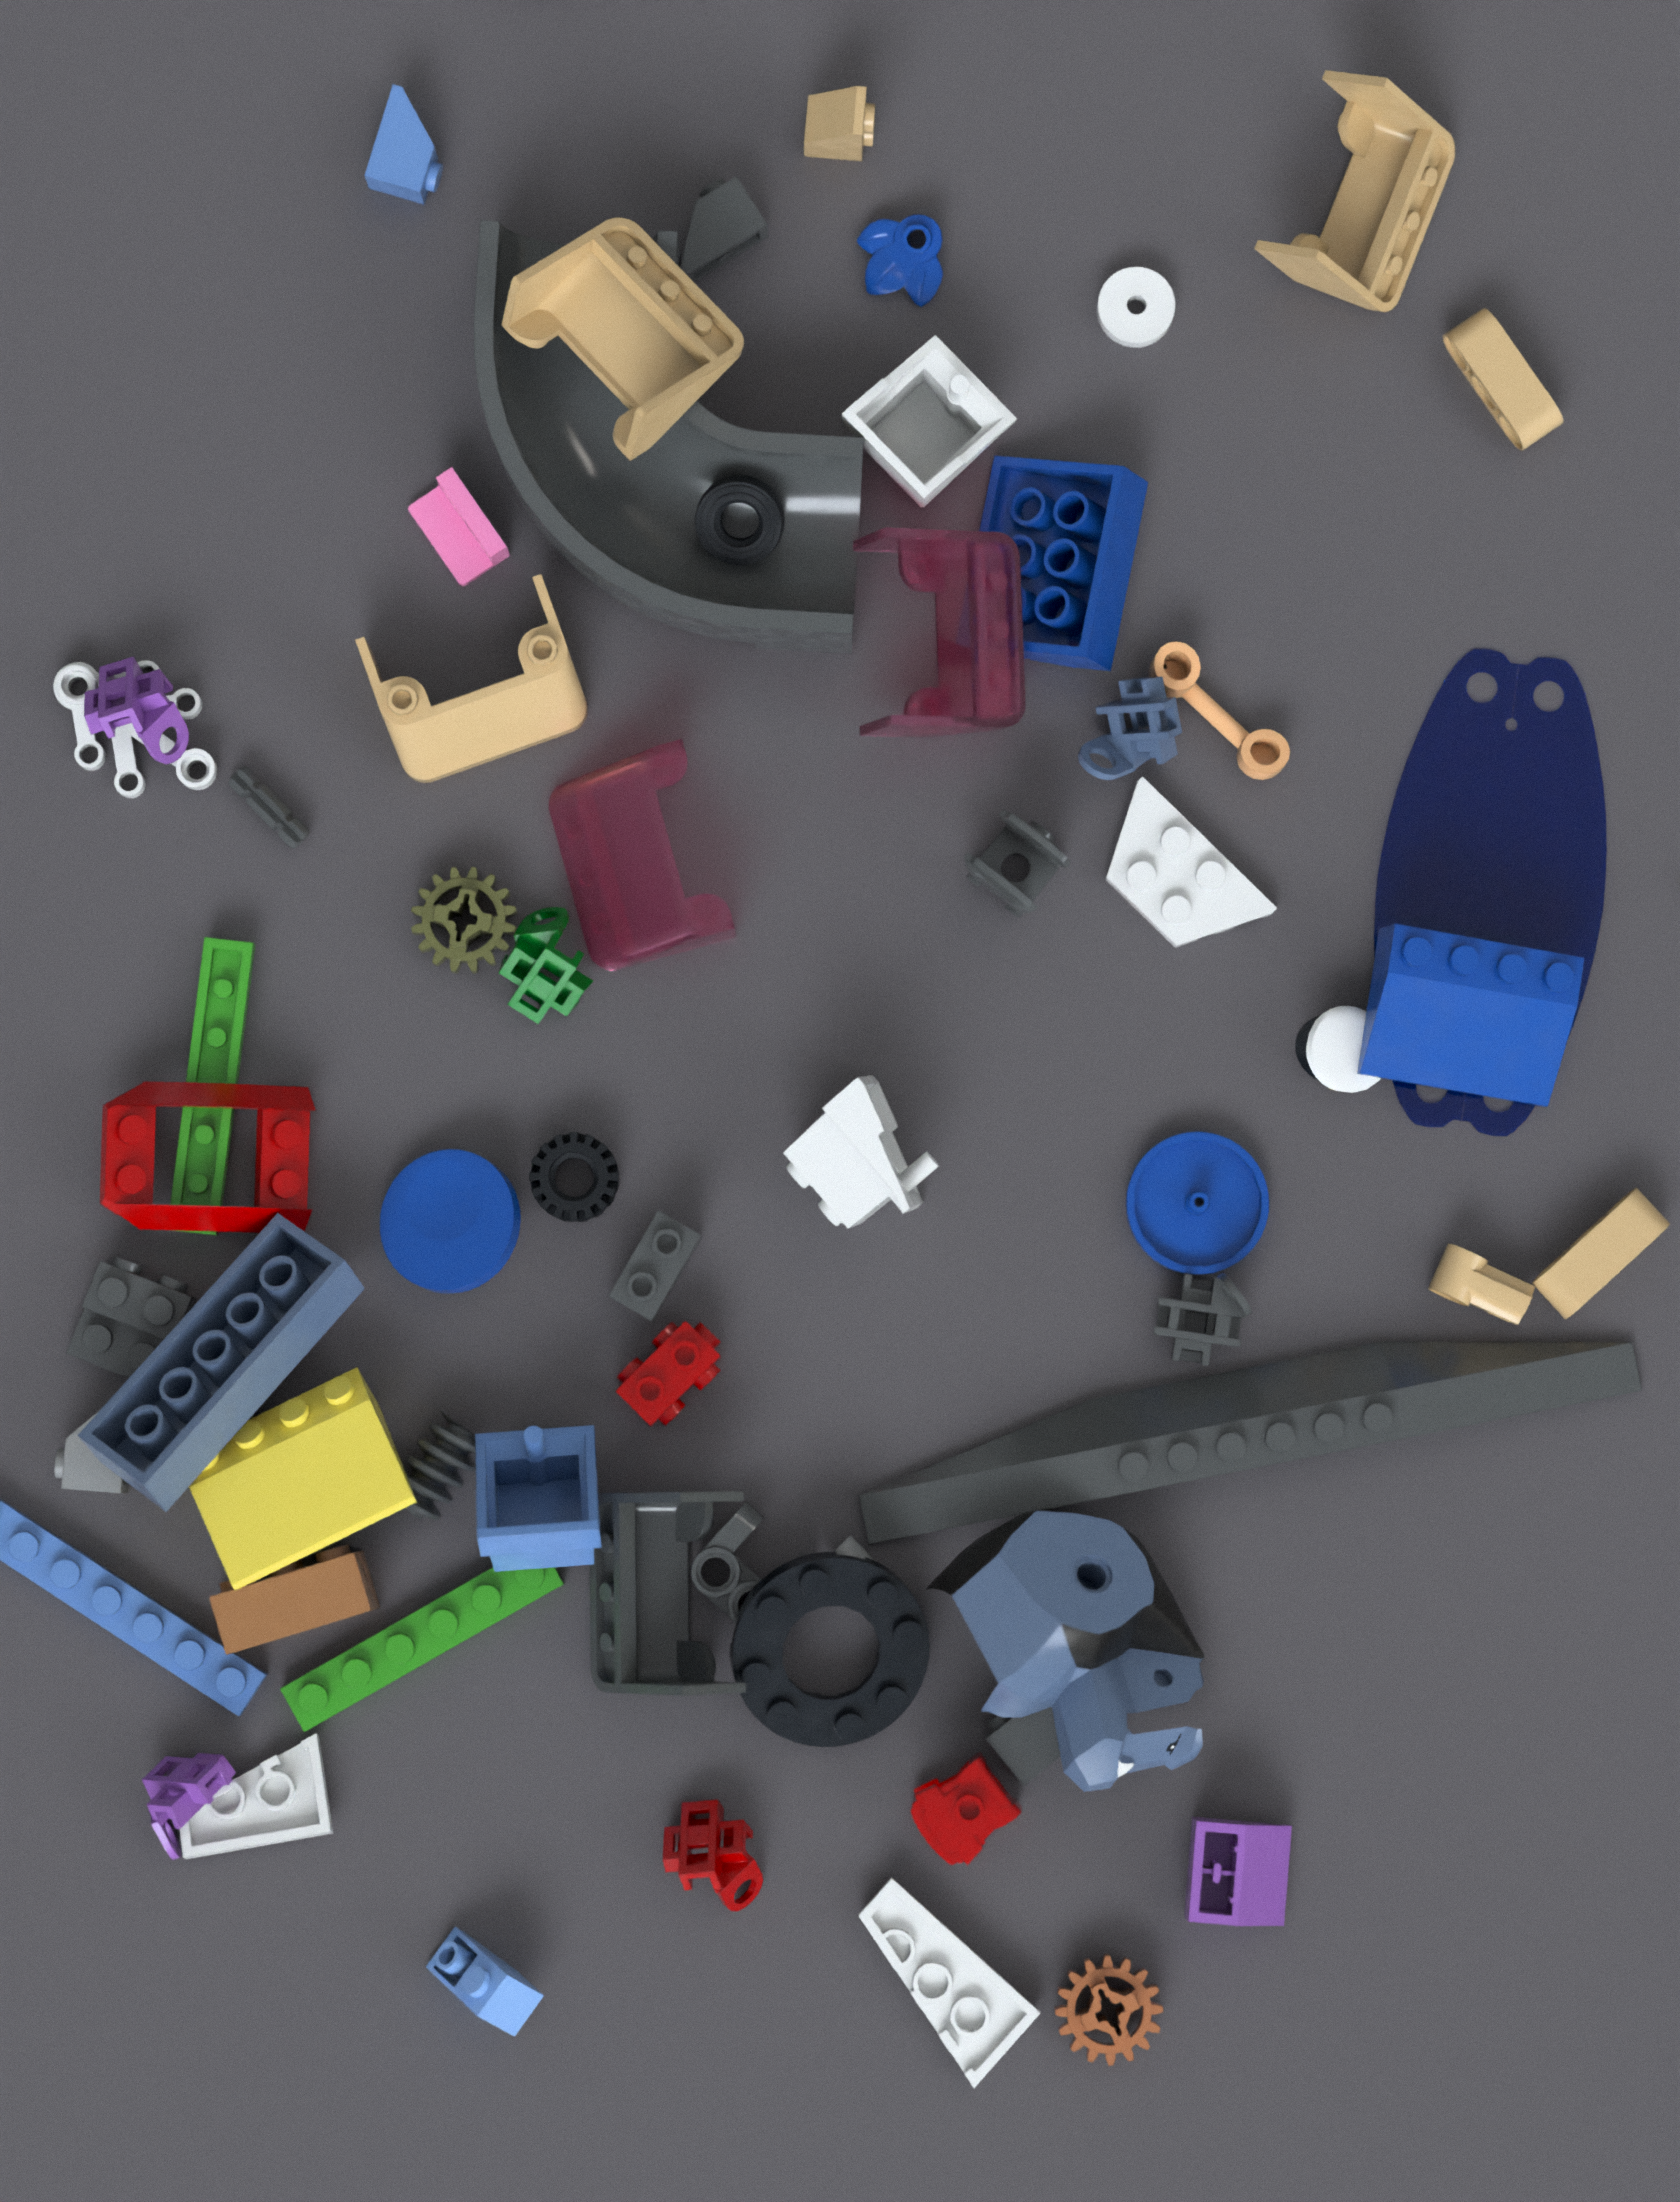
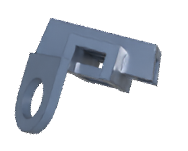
[1078,676,1182,780]

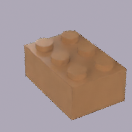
[209,1545,380,1655]

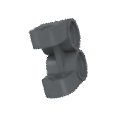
[691,1502,805,1624]

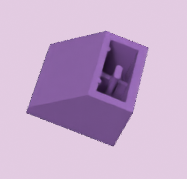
[1184,1817,1292,1926]

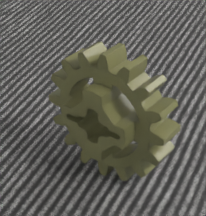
[411,867,518,974]

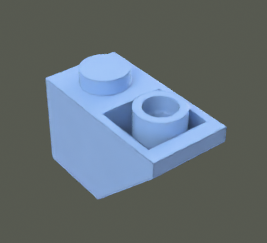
[426,1927,544,2037]

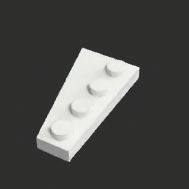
[858,1877,1040,2088]

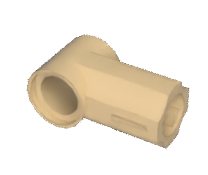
[1428,1243,1535,1325]

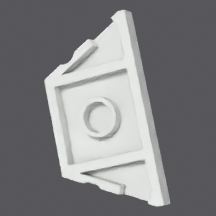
[1105,776,1277,948]

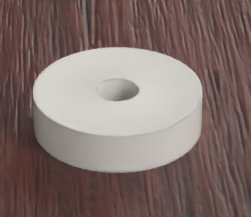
[1097,267,1175,348]

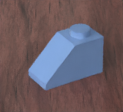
[364,84,443,205]

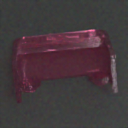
[853,527,1026,737]

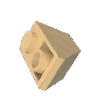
[804,86,875,161]

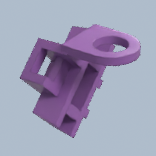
[84,657,189,764]
[142,1753,236,1860]

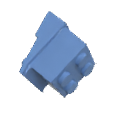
[475,1425,601,1572]

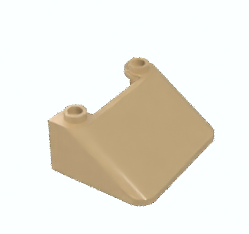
[501,217,744,461]

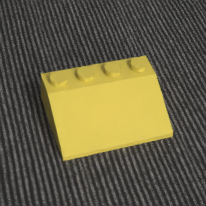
[189,1367,417,1591]

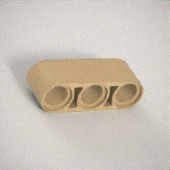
[1443,308,1563,451]
[1532,1187,1670,1319]

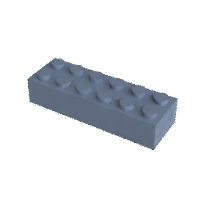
[77,1213,365,1512]

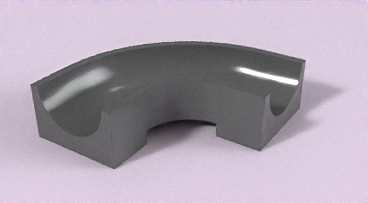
[474,220,864,654]

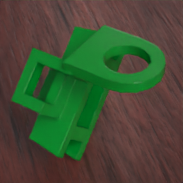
[499,907,593,1024]

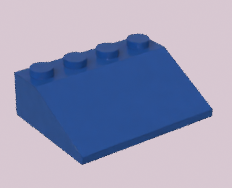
[957,456,1148,671]
[1357,924,1584,1107]

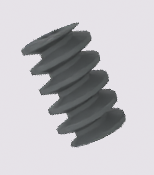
[404,1411,476,1520]

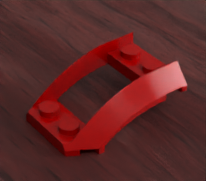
[99,1081,316,1233]

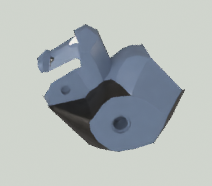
[925,1511,1204,1792]

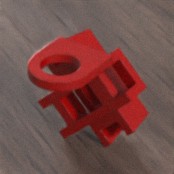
[663,1799,763,1912]

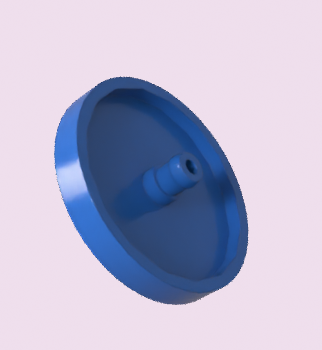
[1125,1132,1269,1275]
[380,1149,521,1294]

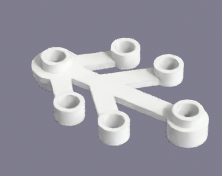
[53,660,217,798]

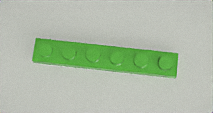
[170,937,255,1236]
[280,1567,565,1732]

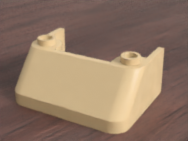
[1254,70,1455,312]
[355,574,588,783]

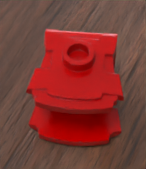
[910,1752,1022,1865]

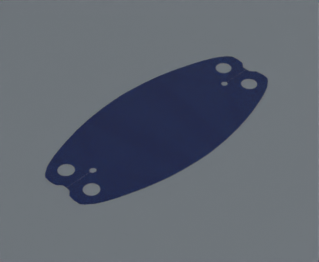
[1374,649,1607,1136]

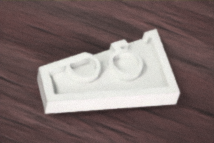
[179,1733,333,1859]

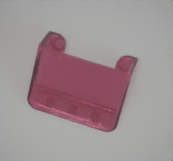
[549,739,736,971]

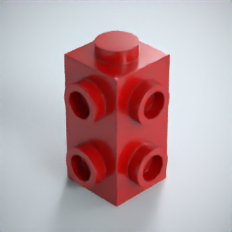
[616,1321,721,1427]

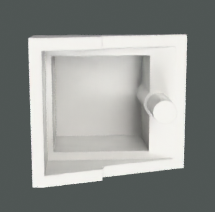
[842,335,1017,508]
[783,1075,939,1229]

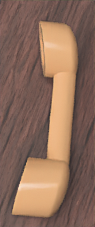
[1149,641,1290,780]

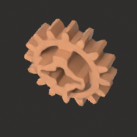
[1054,1954,1163,2066]

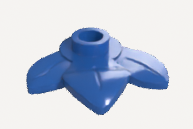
[857,214,943,307]

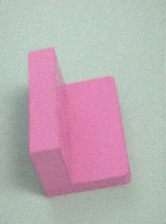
[408,467,510,586]

